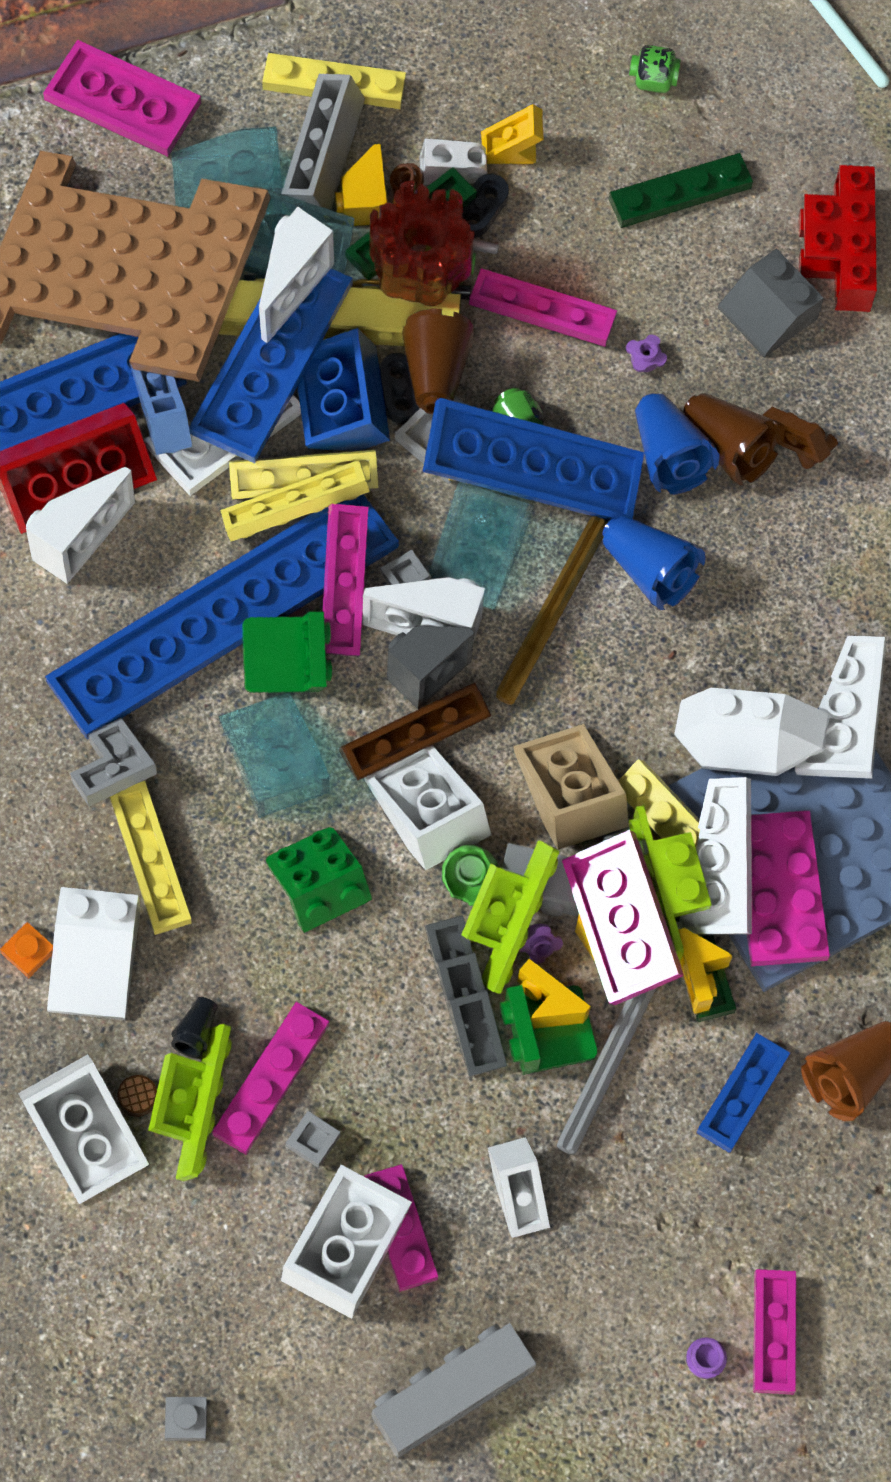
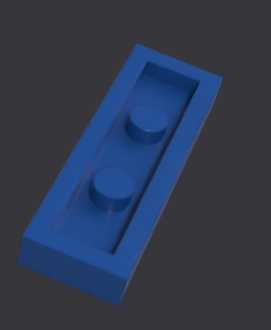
[696,1033,790,1153]

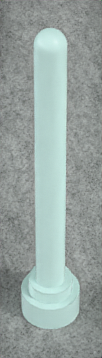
[809,0,889,88]

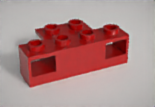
[799,165,877,312]

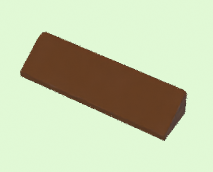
[338,682,492,781]

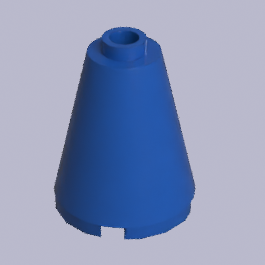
[635,394,720,495]
[602,516,706,610]

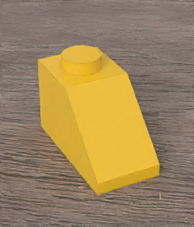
[335,144,387,227]

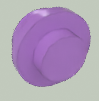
[686,1337,727,1379]

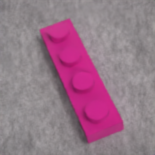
[469,268,617,347]
[323,504,368,657]
[212,1002,329,1155]

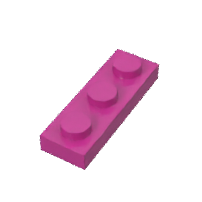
[364,1164,438,1292]
[753,1269,796,1395]

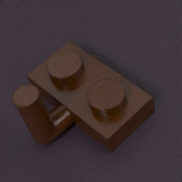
[763,407,838,469]

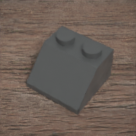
[718,248,824,358]
[387,626,475,709]

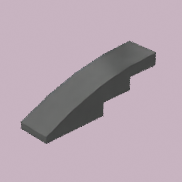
[424,915,507,1076]

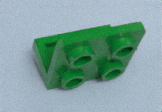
[242,612,332,693]
[266,827,372,933]
[500,985,597,1075]

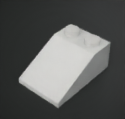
[259,207,334,343]
[26,467,135,584]
[362,577,485,640]
[364,745,491,870]
[47,887,141,1020]
[18,1054,149,1204]
[281,1165,412,1319]

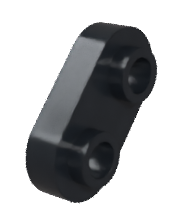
[454,174,509,238]
[380,353,420,424]

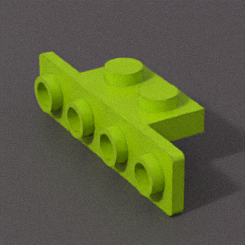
[629,805,712,960]
[461,840,559,994]
[148,1024,232,1181]

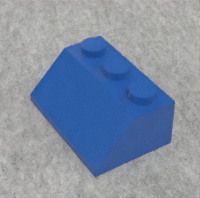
[298,328,390,451]

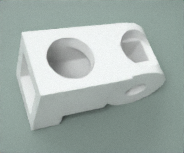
[419,139,487,185]

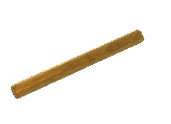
[496,516,607,705]

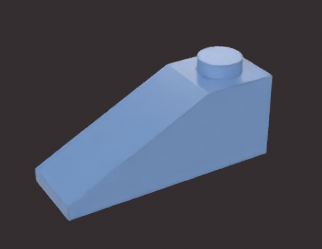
[129,359,192,455]

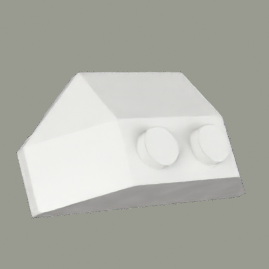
[675,688,829,776]

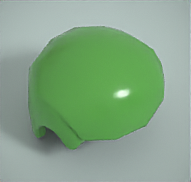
[442,845,499,906]

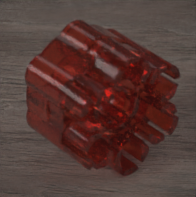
[369,180,474,306]

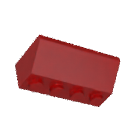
[0,403,157,534]

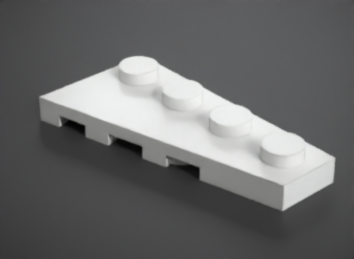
[144,395,301,496]
[795,636,886,778]
[676,777,752,935]

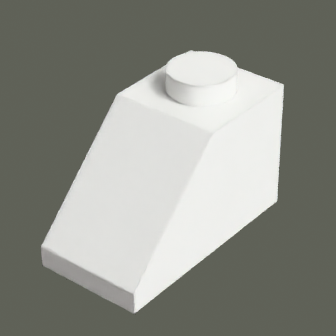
[488,1137,550,1238]

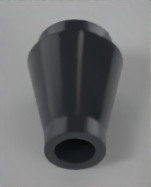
[171,997,218,1058]

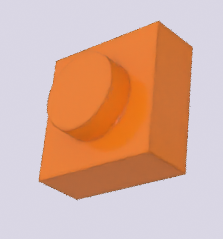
[0,922,53,979]

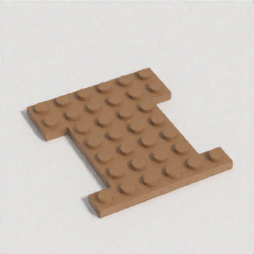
[0,151,271,382]

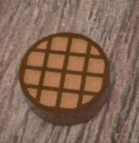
[117,1075,157,1117]

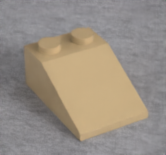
[514,724,629,850]

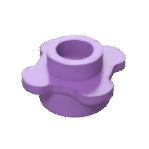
[626,335,667,372]
[519,924,563,964]

